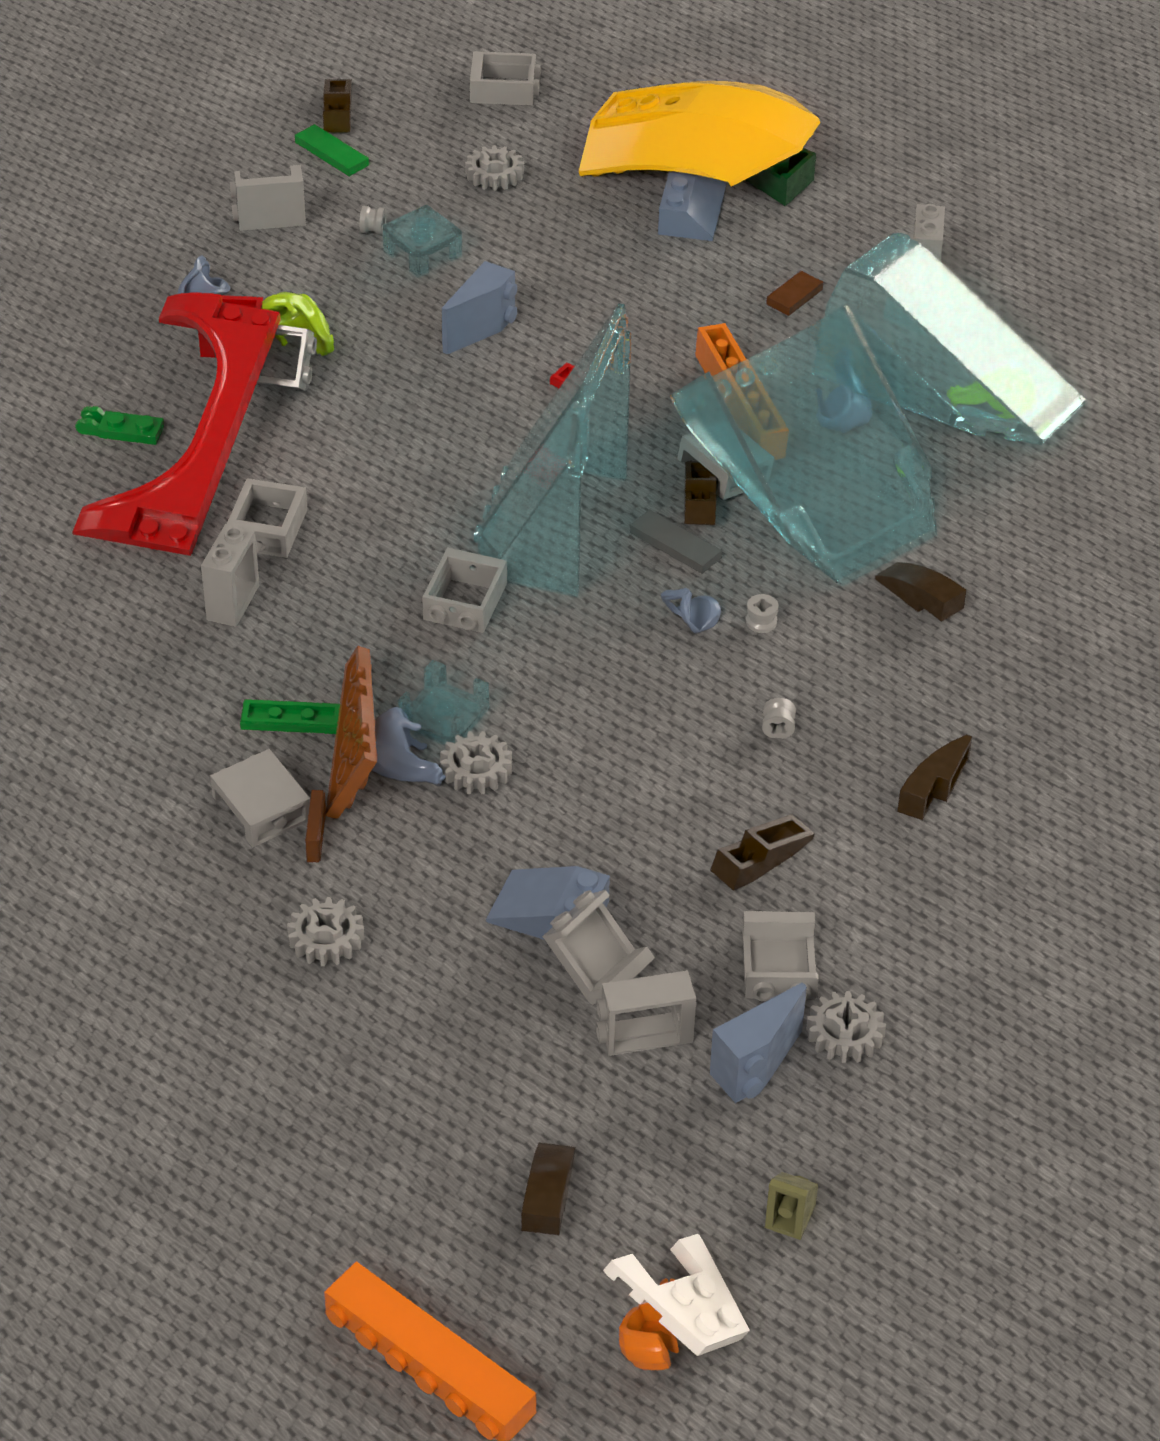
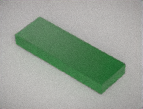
[295,124,369,177]
[240,699,340,734]

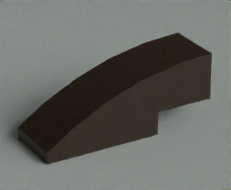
[323,79,352,132]
[684,461,716,525]
[875,562,967,622]
[897,734,973,820]
[710,814,815,891]
[521,1142,575,1236]

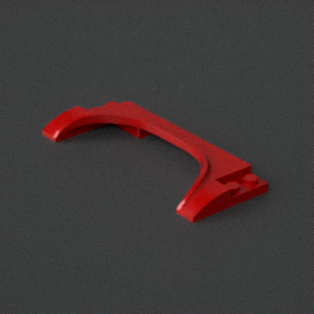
[72,292,281,556]

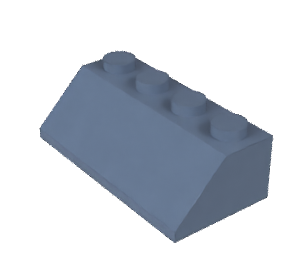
[658,171,727,241]

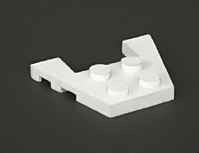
[603,1234,750,1356]

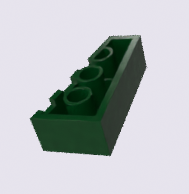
[745,148,816,206]

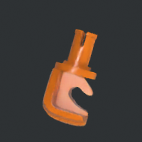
[619,1278,679,1370]

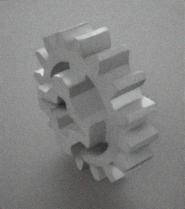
[465,145,524,191]
[440,731,512,794]
[287,897,365,966]
[806,991,886,1063]

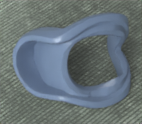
[178,255,231,295]
[661,588,721,634]

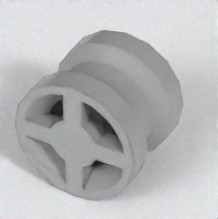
[359,205,387,235]
[746,594,779,633]
[762,698,796,739]

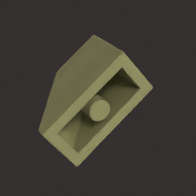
[765,1172,818,1240]

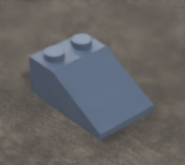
[442,261,517,354]
[486,866,610,940]
[710,982,807,1103]

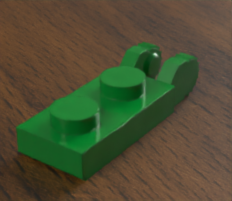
[75,406,164,445]

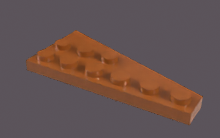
[326,646,377,818]

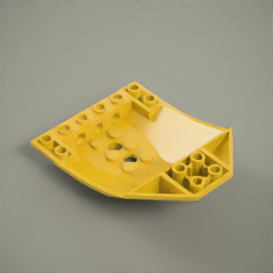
[578,81,820,187]

